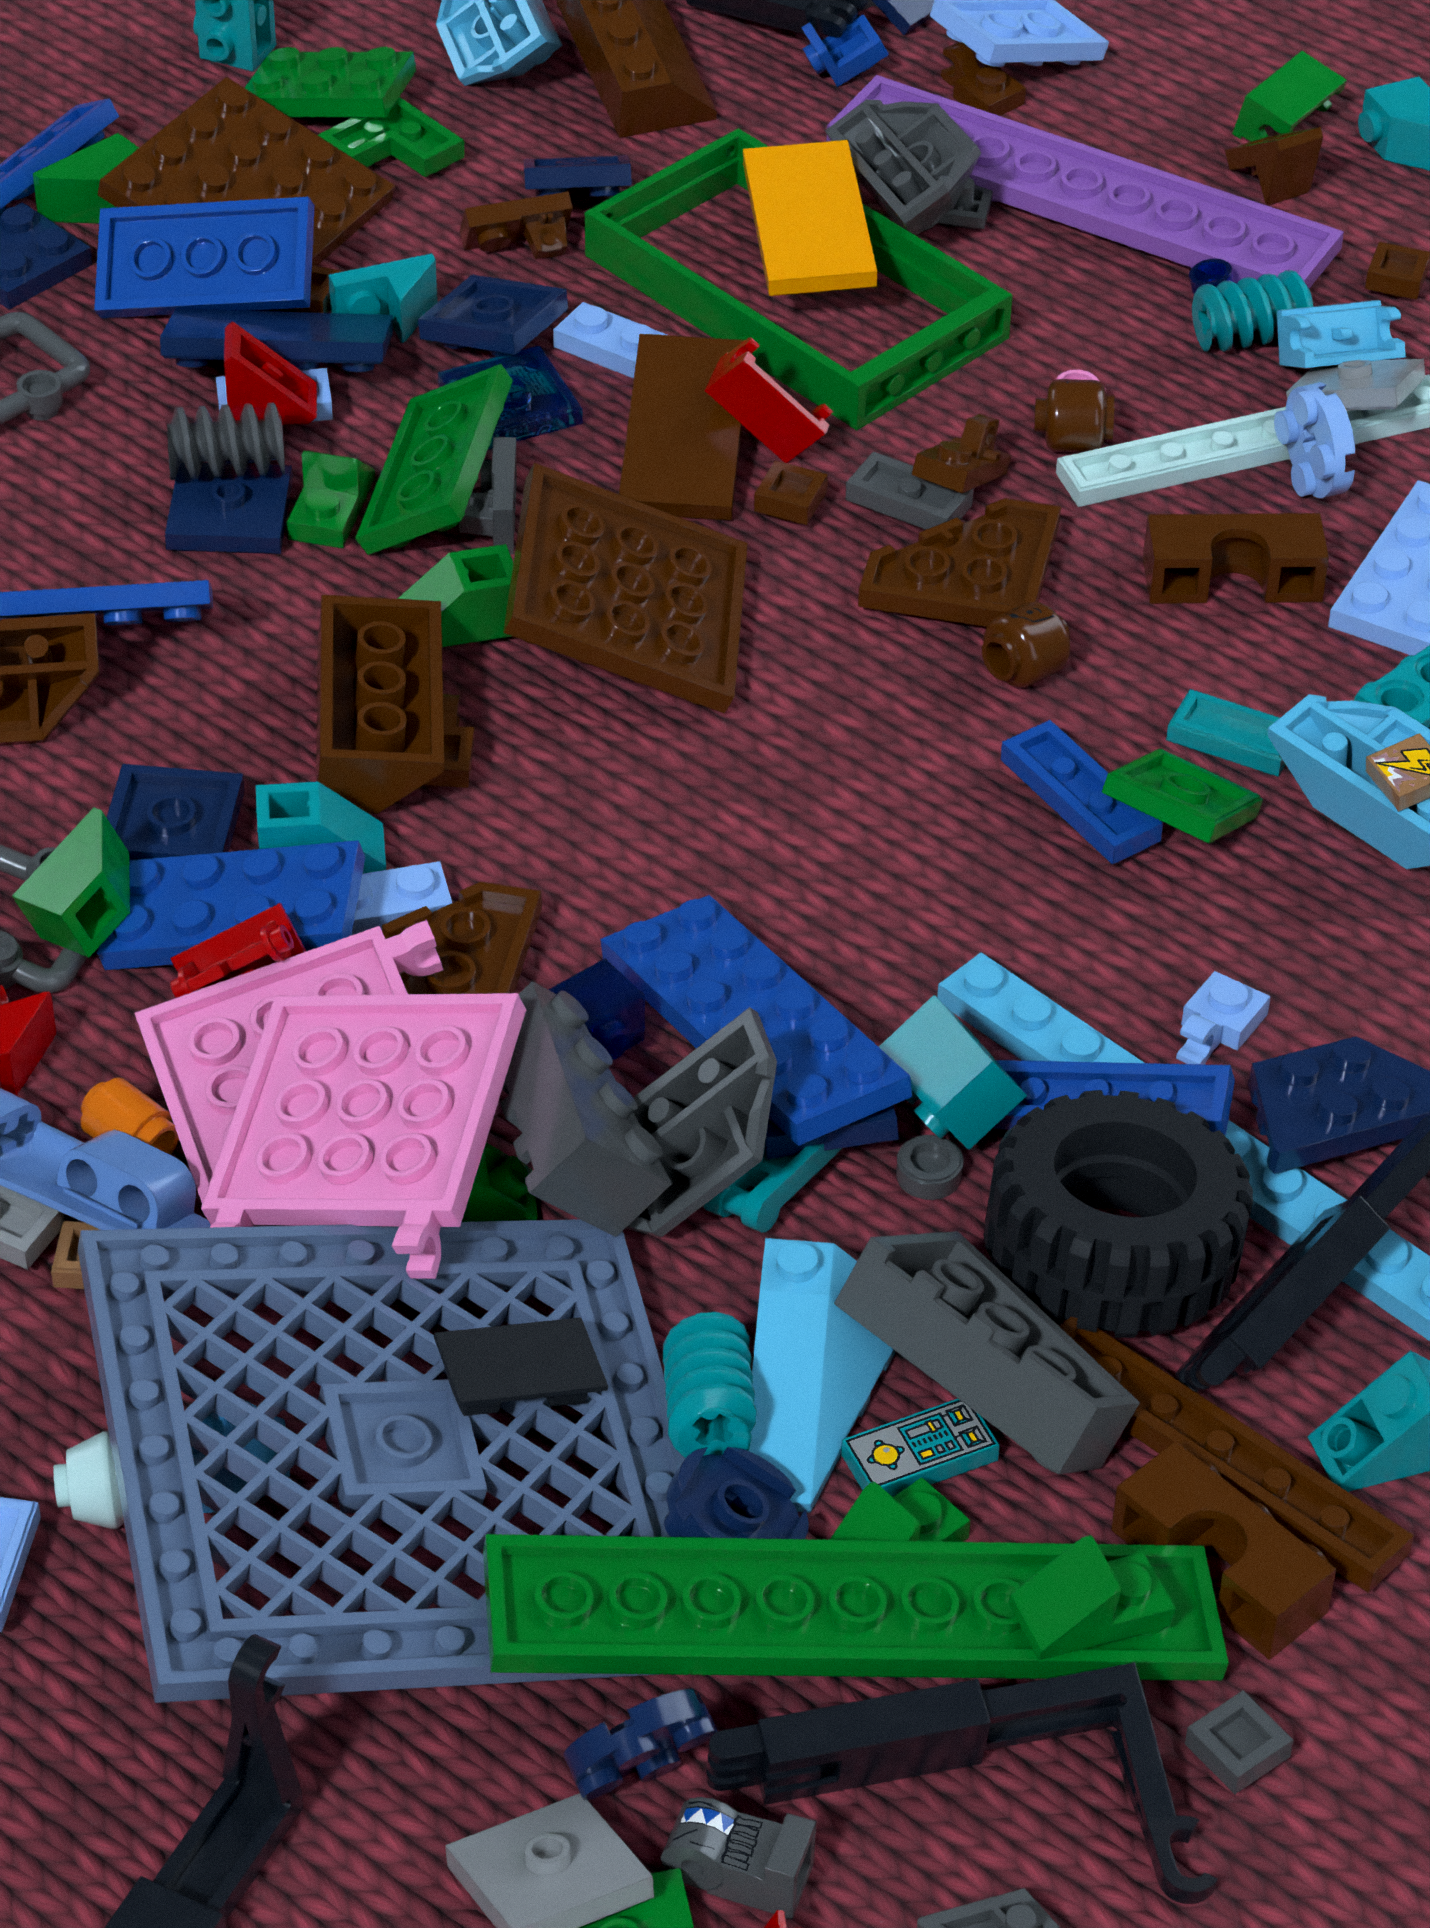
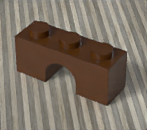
[1143,513,1329,604]
[1111,1441,1336,1660]

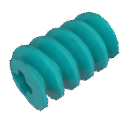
[1192,270,1313,352]
[663,1312,757,1459]

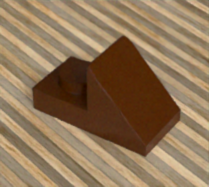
[1225,127,1323,205]

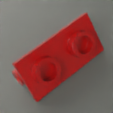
[170,903,306,998]

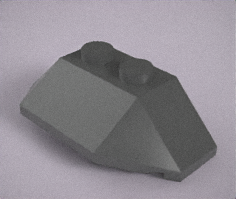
[825,99,982,235]
[625,1007,777,1238]

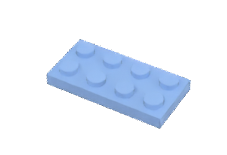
[1328,480,1430,655]

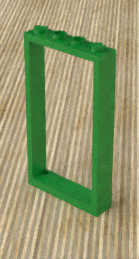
[585,128,1013,431]

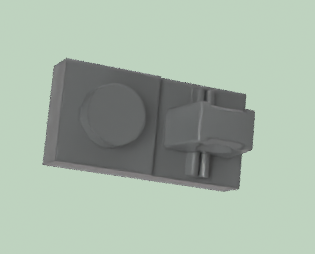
[458,437,517,555]

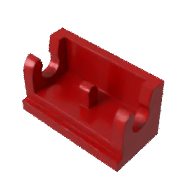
[705,337,833,463]

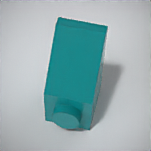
[1358,76,1430,171]

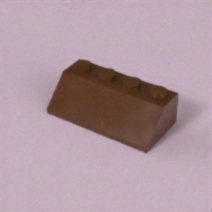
[556,0,717,138]
[316,595,444,814]

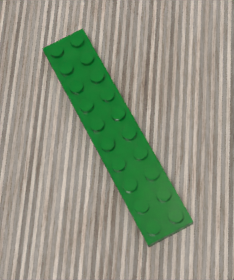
[483,1534,1229,1681]

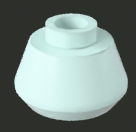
[53,1431,124,1529]

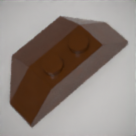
[0,613,100,746]

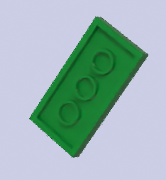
[355,364,513,555]

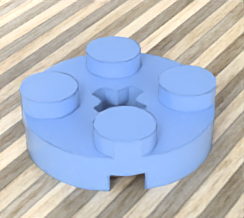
[1274,382,1355,498]

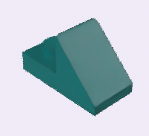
[328,253,437,343]

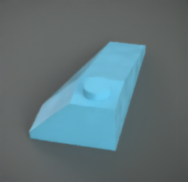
[748,1238,895,1513]

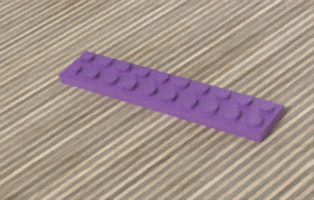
[826,75,1344,288]

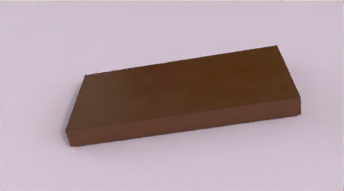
[619,334,745,520]

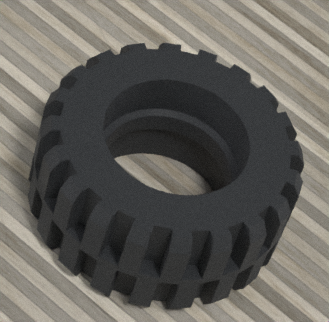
[984,1090,1253,1338]

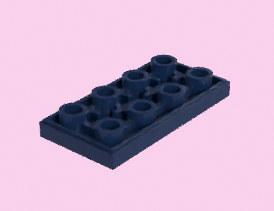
[160,309,393,372]

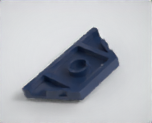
[1247,1036,1430,1174]

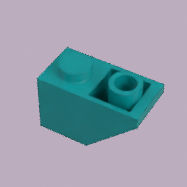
[256,782,386,874]
[1307,1350,1430,1492]

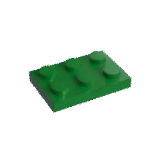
[245,47,417,117]

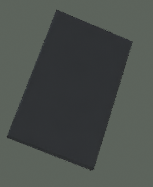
[434,1317,608,1416]

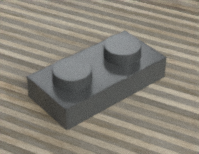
[845,451,974,530]

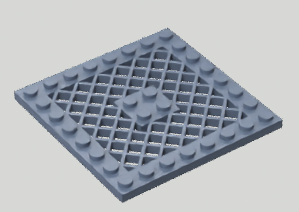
[78,1219,685,1703]

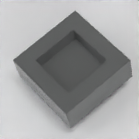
[1185,1690,1293,1794]

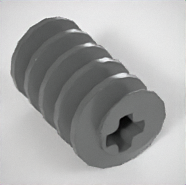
[167,402,285,480]

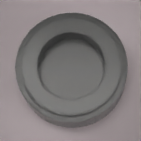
[896,1135,963,1200]

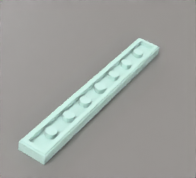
[1056,374,1430,507]

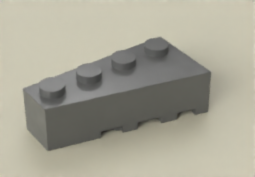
[500,981,672,1237]
[834,1231,1140,1475]

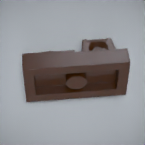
[460,192,573,259]
[912,414,1011,493]

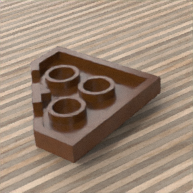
[858,498,1061,627]
[382,882,542,994]

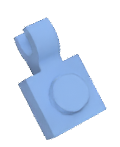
[1176,971,1271,1065]

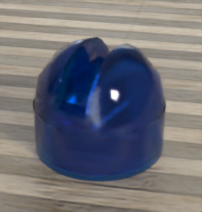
[1189,259,1234,295]

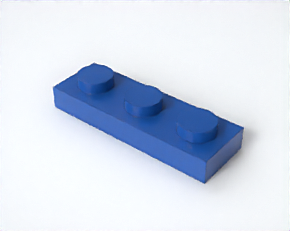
[1000,720,1163,865]

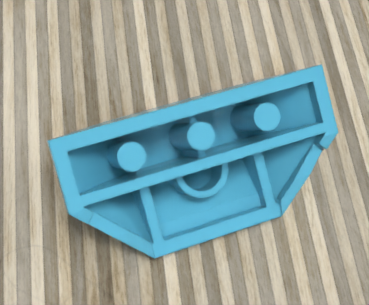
[436,0,562,86]
[1268,694,1430,869]

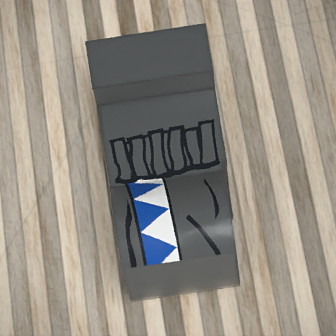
[661,1797,816,1919]

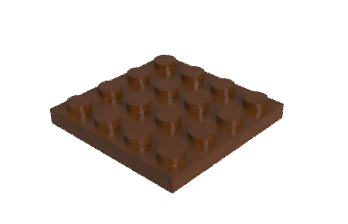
[97,77,395,266]
[503,463,748,714]

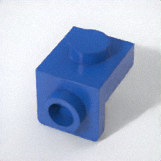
[801,14,889,87]

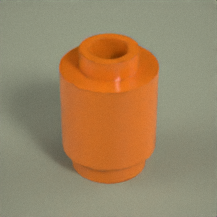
[81,1077,179,1155]

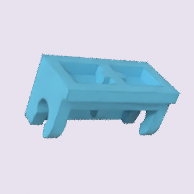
[1277,300,1406,368]

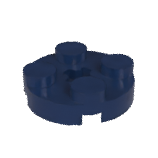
[664,1447,809,1539]
[563,1689,718,1800]

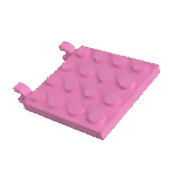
[134,920,503,1204]
[201,993,526,1279]

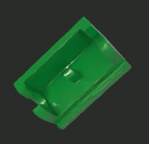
[1232,51,1347,142]

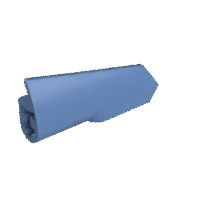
[0,1088,211,1230]

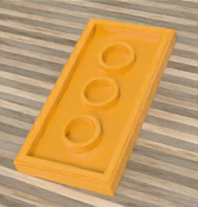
[743,140,877,296]

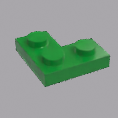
[318,97,465,177]

